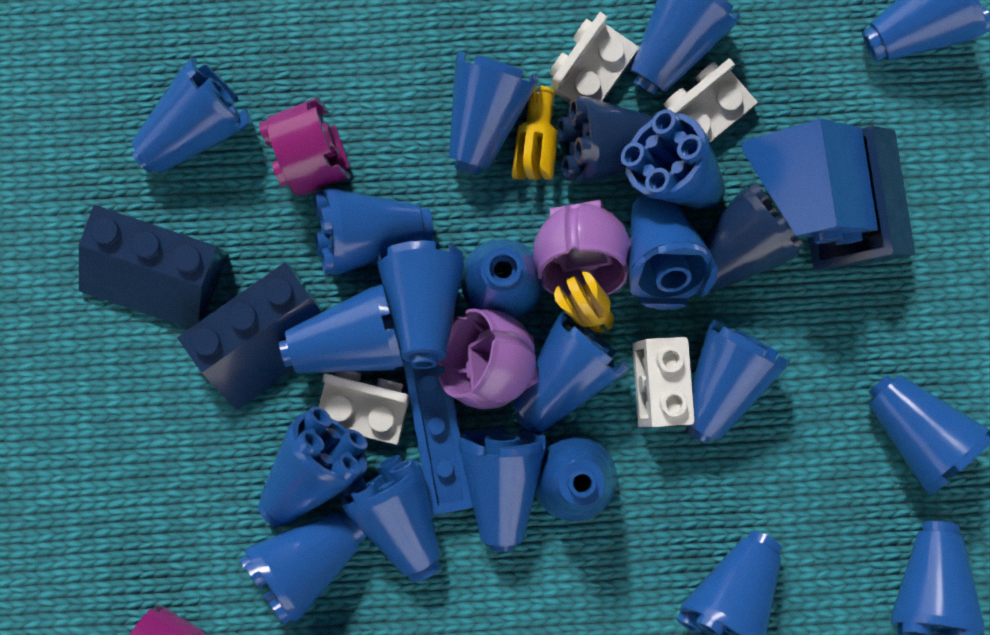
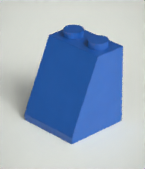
[741,119,878,245]

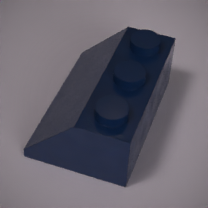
[809,125,916,270]
[79,205,228,329]
[177,262,324,410]

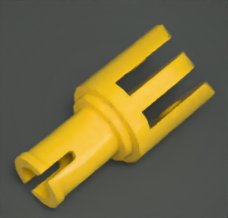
[512,86,558,180]
[554,272,614,333]

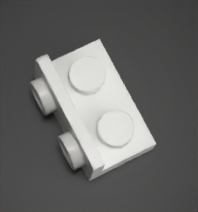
[549,12,639,104]
[663,58,758,143]
[632,337,694,427]
[319,371,410,445]

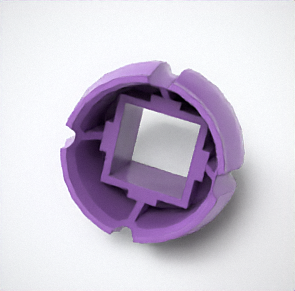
[533,200,630,296]
[437,309,539,409]

